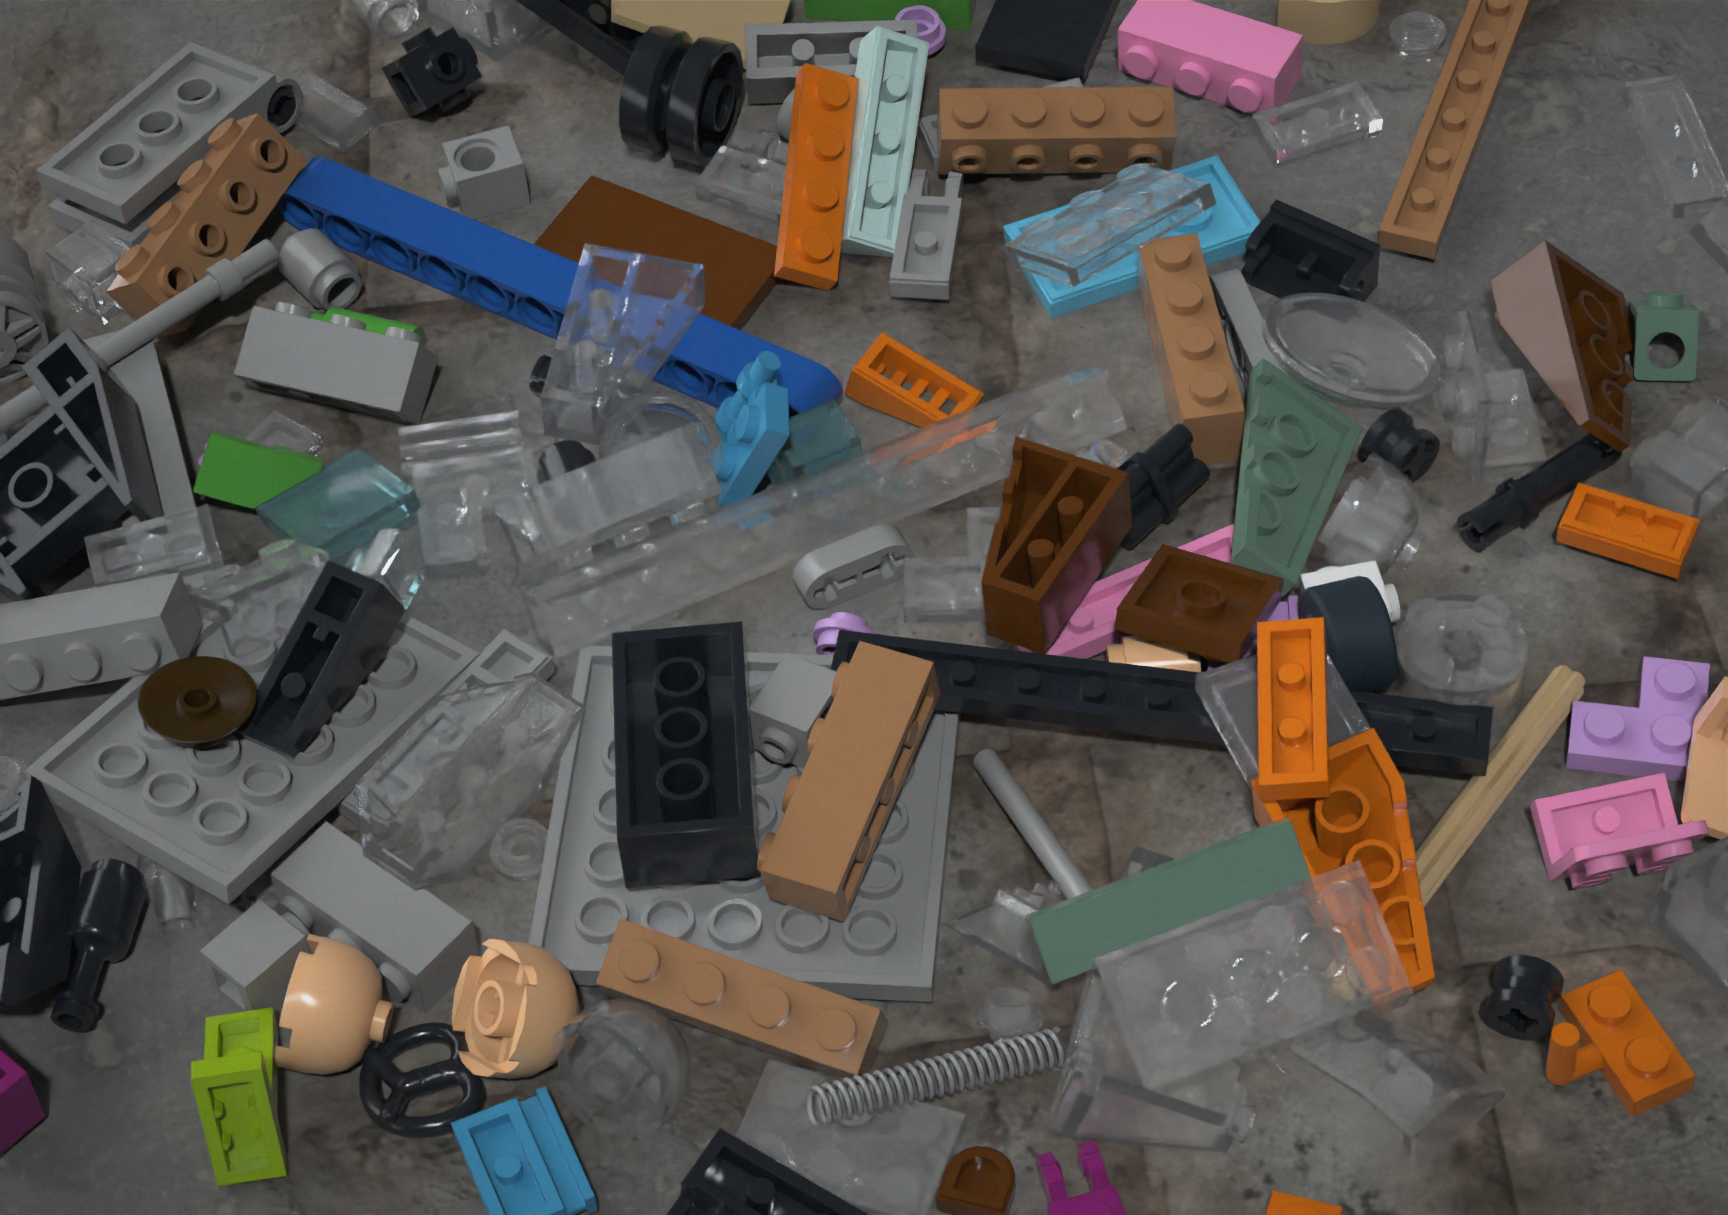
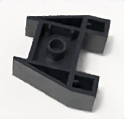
[0,327,168,601]

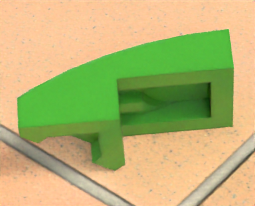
[193,430,324,509]

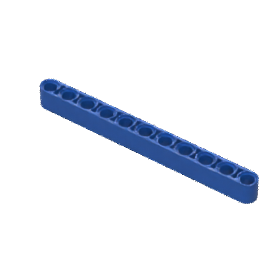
[276,157,843,442]

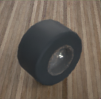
[1298,576,1398,693]

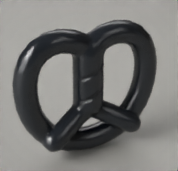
[359,1022,484,1138]

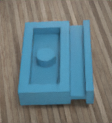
[451,1086,598,1215]

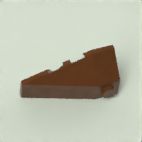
[1490,240,1635,452]

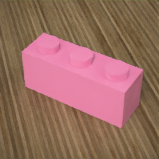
[1118,0,1303,121]

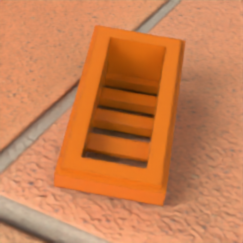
[844,332,984,439]

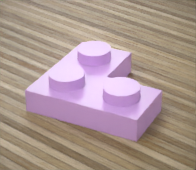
[1566,656,1710,782]

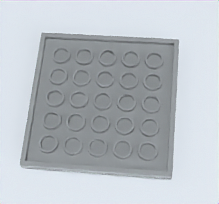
[529,645,961,1002]

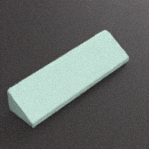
[840,26,929,257]

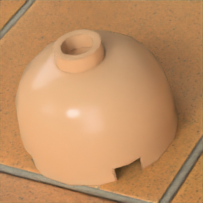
[275,934,394,1075]
[452,939,581,1079]

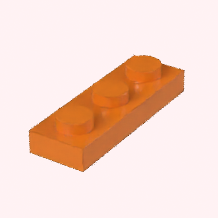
[1257,617,1330,801]

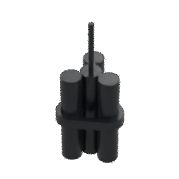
[1117,423,1210,549]

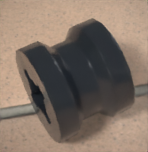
[1360,408,1440,487]
[1484,955,1564,1041]

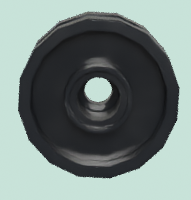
[619,25,743,167]

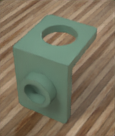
[1630,291,1699,381]

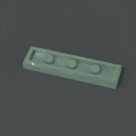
[1026,817,1314,984]

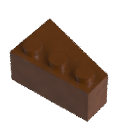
[981,436,1132,654]

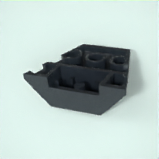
[0,775,81,1008]

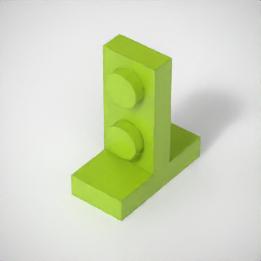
[191,1007,287,1187]

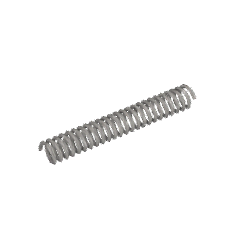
[807,1026,1065,1128]

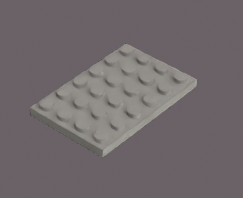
[24,549,480,904]

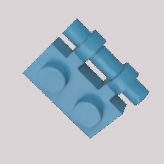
[711,351,790,511]

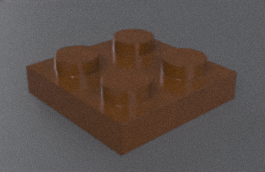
[1115,544,1284,665]

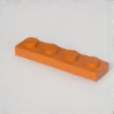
[774,63,859,291]

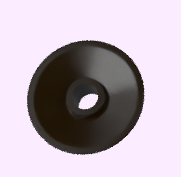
[137,656,257,749]

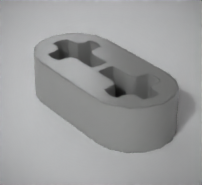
[792,523,914,609]

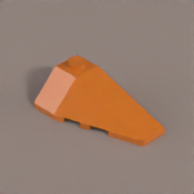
[1251,728,1435,1011]

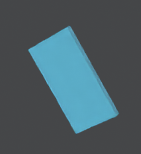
[1003,155,1261,318]

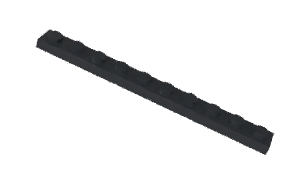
[831,630,1493,776]

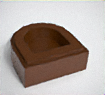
[936,1146,1016,1215]

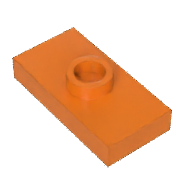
[1556,482,1700,579]

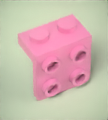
[1530,773,1709,889]

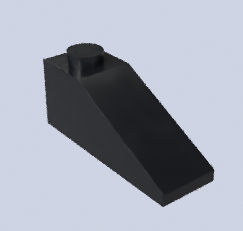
[235,560,406,759]

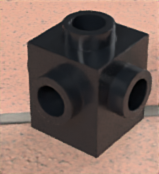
[381,27,482,117]

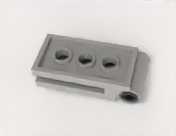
[36,42,302,254]

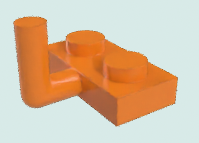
[1546,969,1696,1117]

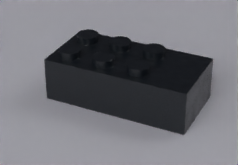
[612,621,760,888]

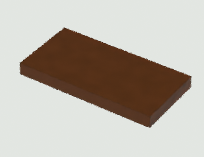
[534,175,781,330]

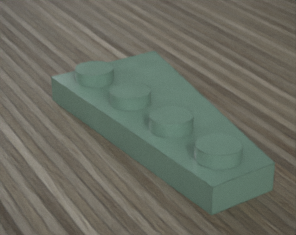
[1231,358,1363,597]

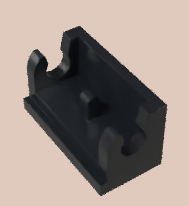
[1241,199,1380,327]

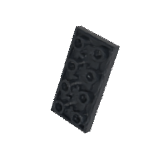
[975,0,1119,81]

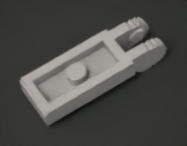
[889,169,964,300]

